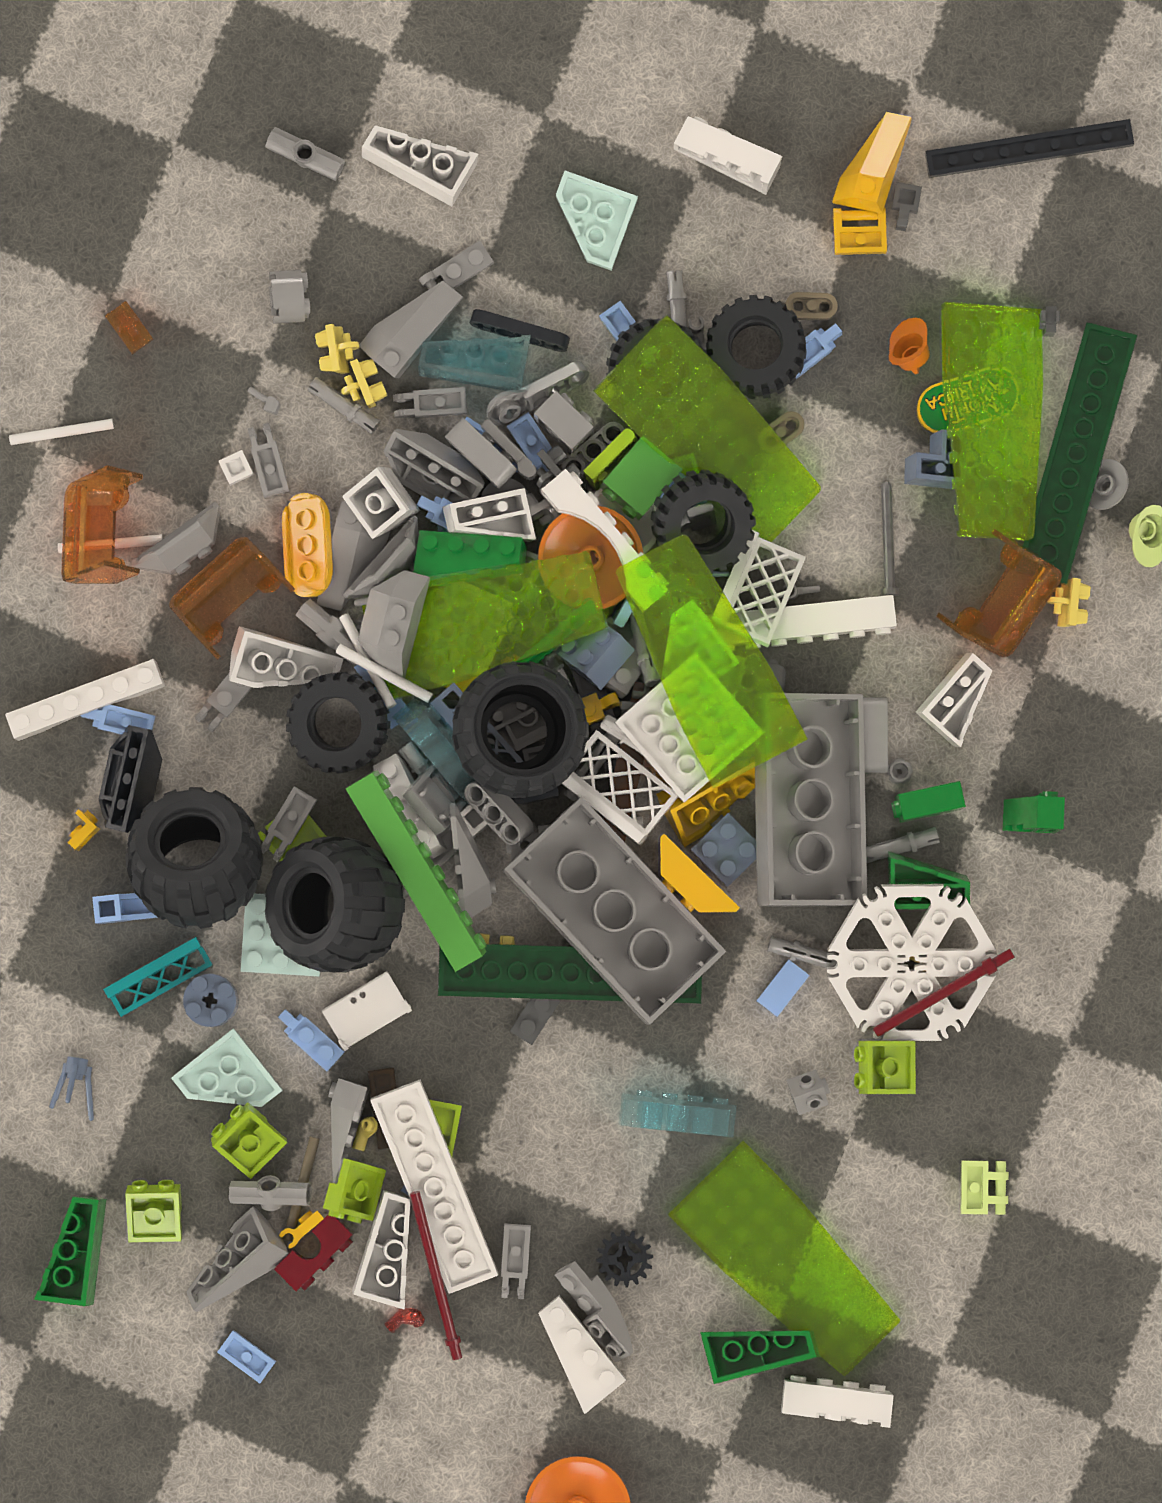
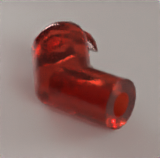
[384,1308,425,1333]

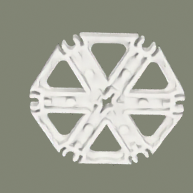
[827,884,997,1041]

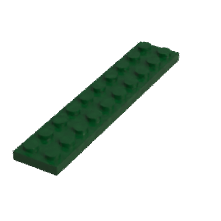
[1016,322,1137,585]
[437,944,702,1004]

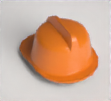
[889,318,930,374]

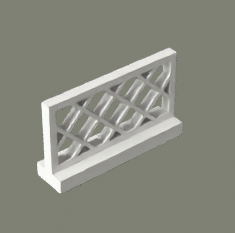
[710,530,806,647]
[562,730,678,846]

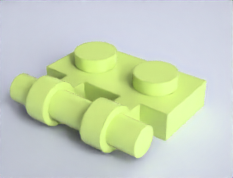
[960,1160,1009,1215]

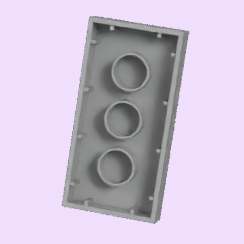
[753,693,867,906]
[502,796,726,1025]

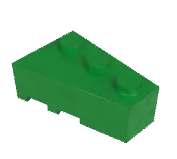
[1002,791,1065,833]
[888,851,970,909]

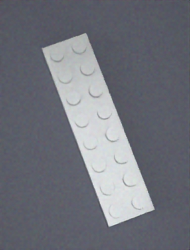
[370,1079,498,1294]

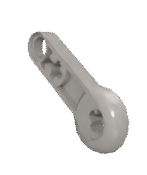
[487,361,589,425]

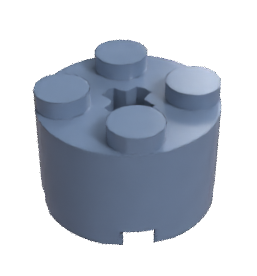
[183,974,239,1027]

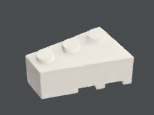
[916,653,992,747]

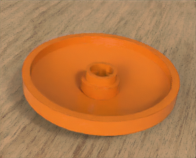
[538,506,643,610]
[525,1456,631,1503]

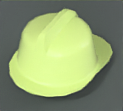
[1129,505,1162,567]

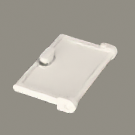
[321,971,412,1051]

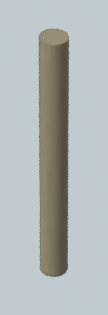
[283,1136,320,1242]

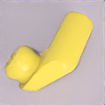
[352,1117,378,1151]

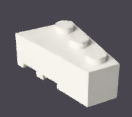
[442,488,536,542]

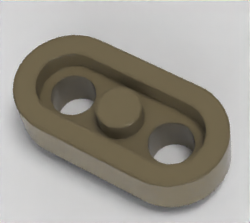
[786,292,838,321]
[757,411,804,454]

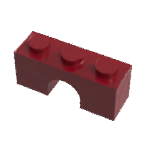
[274,1215,354,1291]

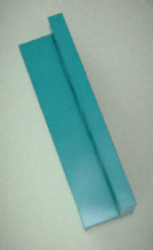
[103,937,213,1017]

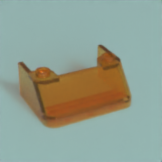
[61,465,143,584]
[936,529,1062,657]
[169,537,295,660]

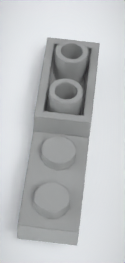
[555,1261,633,1362]

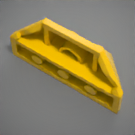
[660,834,740,913]

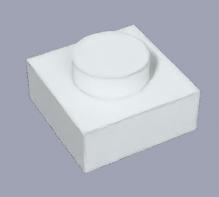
[219,450,254,486]

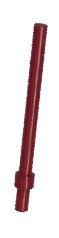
[873,948,1015,1037]

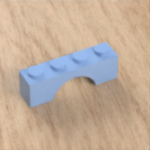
[92,893,158,924]

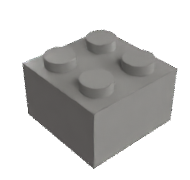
[534,391,594,455]

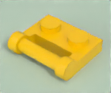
[833,207,887,255]

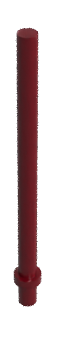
[410,1191,462,1360]

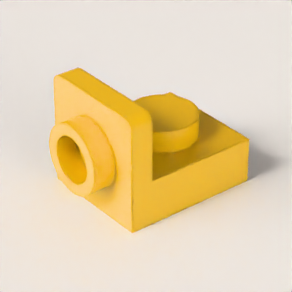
[67,809,100,851]

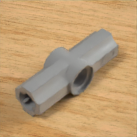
[265,127,345,181]
[296,599,357,666]
[229,1175,312,1211]

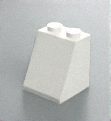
[342,467,420,539]

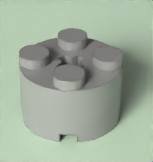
[269,269,310,324]

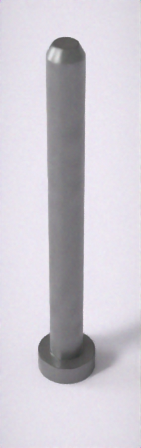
[881,481,899,596]

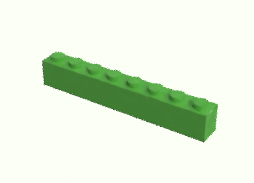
[346,770,487,972]

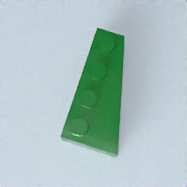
[413,530,527,587]
[34,1196,107,1306]
[700,1331,820,1384]

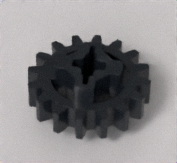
[596,1229,653,1288]

